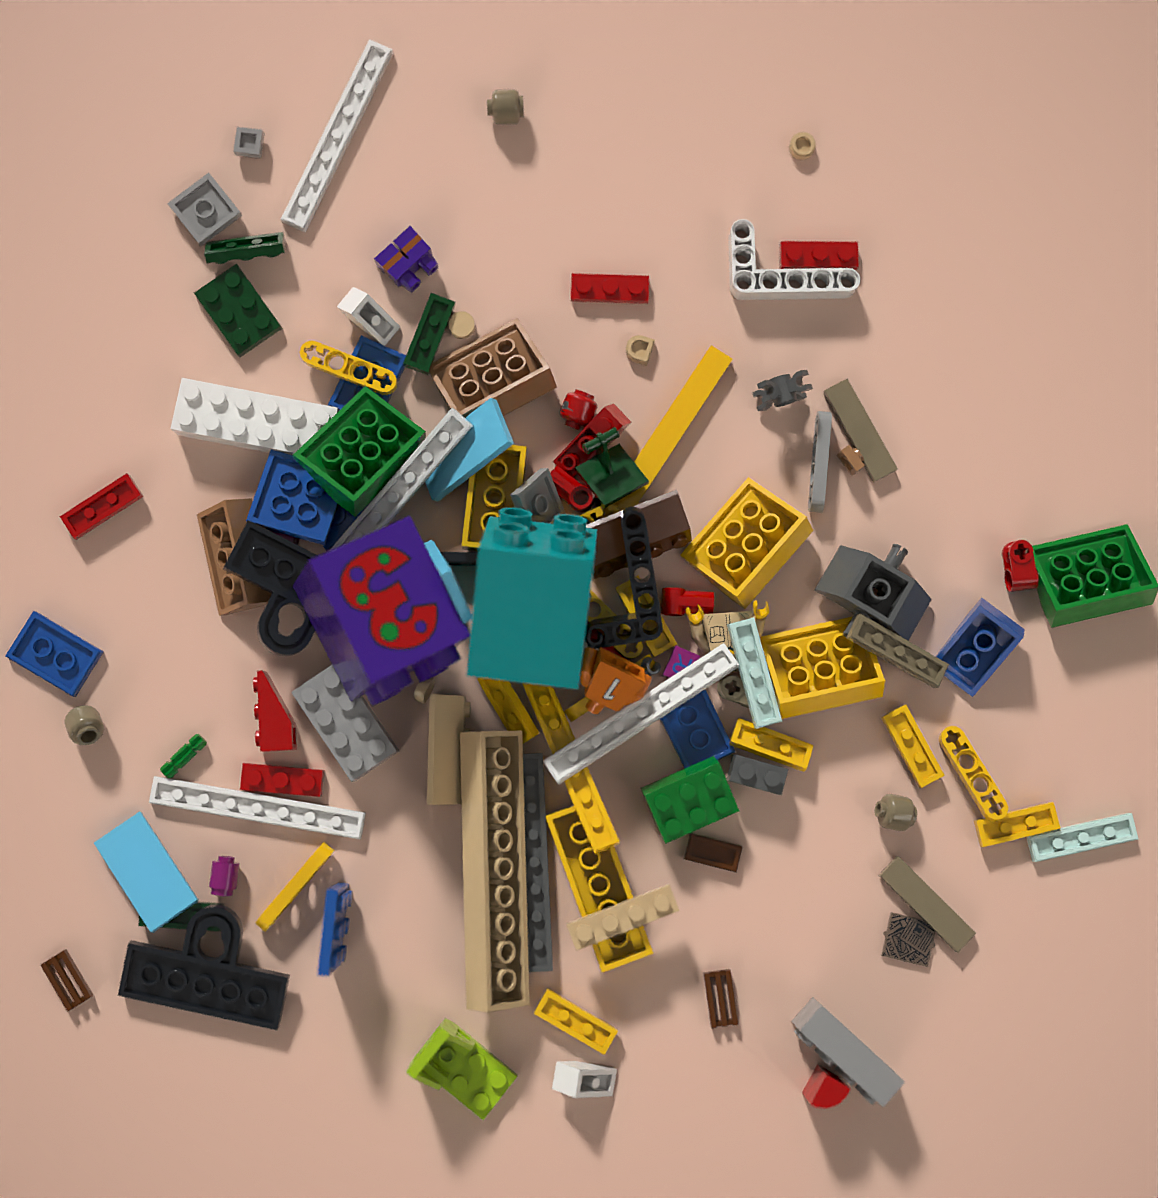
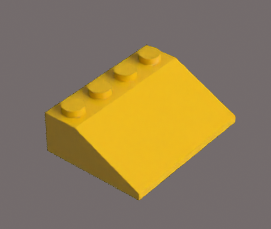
[680,477,814,609]
[760,616,885,719]

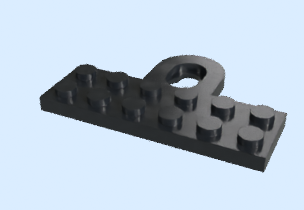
[223,520,318,656]
[118,904,290,1030]

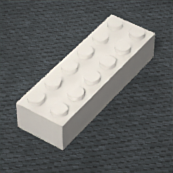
[170,378,339,455]

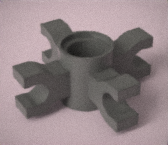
[752,370,813,411]

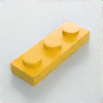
[615,575,677,657]
[477,677,540,744]
[881,704,945,788]
[729,718,814,772]
[974,802,1061,847]
[534,988,618,1055]

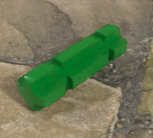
[160,734,207,779]

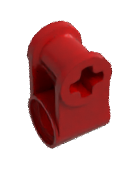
[1002,540,1039,592]

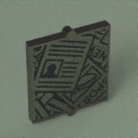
[881,912,935,967]

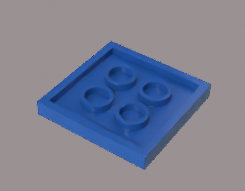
[246,449,338,545]
[317,883,353,976]

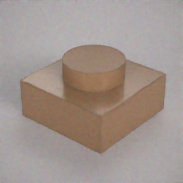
[836,444,865,476]

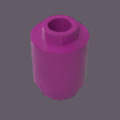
[209,856,240,896]

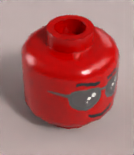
[560,389,598,430]

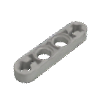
[808,411,832,513]

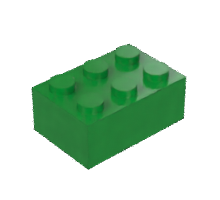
[640,756,739,844]

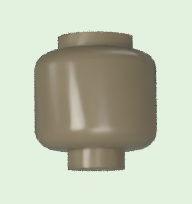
[487,89,524,125]
[64,705,104,745]
[874,794,917,831]

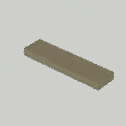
[823,378,898,483]
[847,614,949,688]
[878,856,976,953]

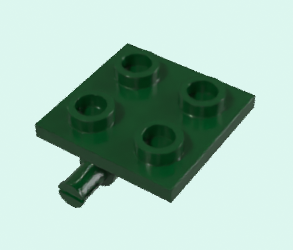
[575,427,649,508]

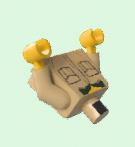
[685,600,770,672]

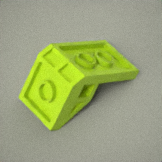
[406,1018,518,1120]

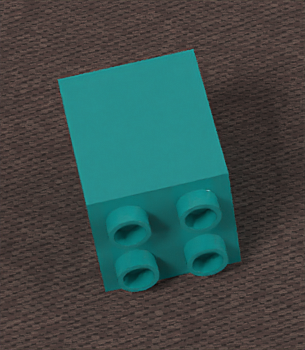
[466,508,597,689]

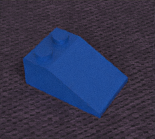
[936,598,1025,697]

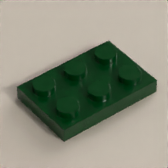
[194,264,283,357]

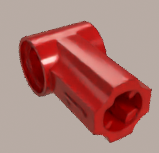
[550,465,593,513]
[661,587,714,616]

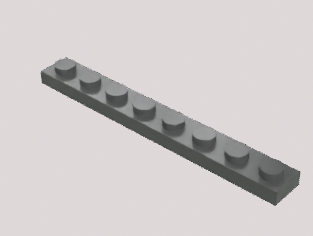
[523,753,553,972]

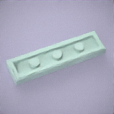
[727,617,782,729]
[1027,813,1138,862]

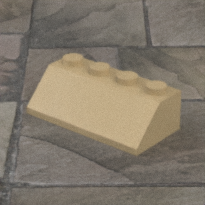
[427,694,471,805]

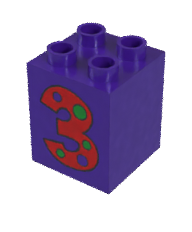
[293,516,470,706]

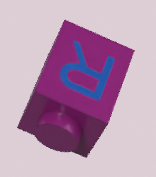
[662,645,700,680]

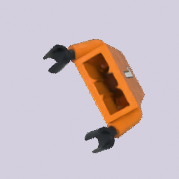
[580,630,661,715]

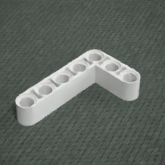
[728,219,860,300]

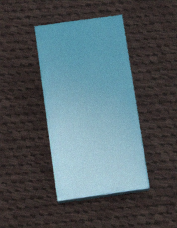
[425,398,514,502]
[424,540,472,623]
[94,812,199,933]

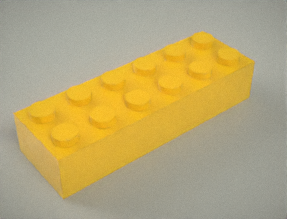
[545,805,654,973]

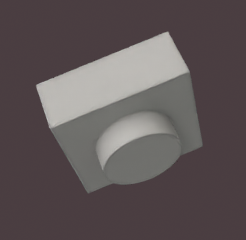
[233,127,264,158]

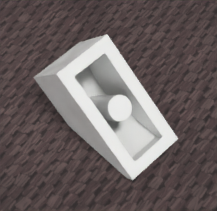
[337,287,400,346]
[552,1061,617,1098]

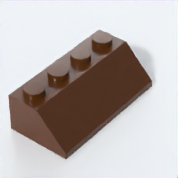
[586,490,692,579]

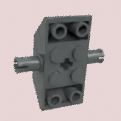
[815,544,932,641]

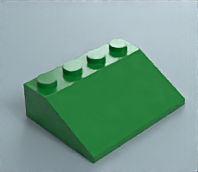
[293,386,426,517]
[1026,524,1158,628]

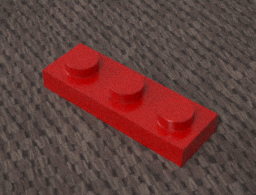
[779,241,859,270]
[571,273,649,304]
[59,473,144,540]
[240,763,324,797]

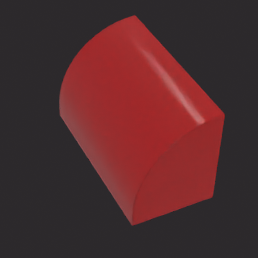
[802,1064,851,1109]

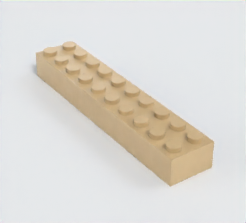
[460,731,530,1012]

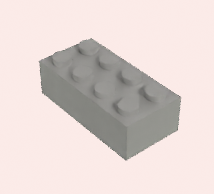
[291,665,399,782]
[792,997,905,1107]

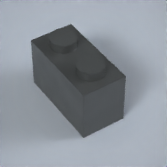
[726,755,788,795]

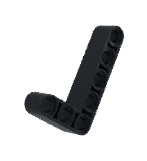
[585,506,663,648]

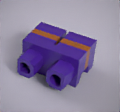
[374,226,439,293]

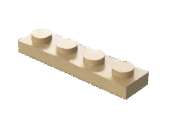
[567,884,680,951]

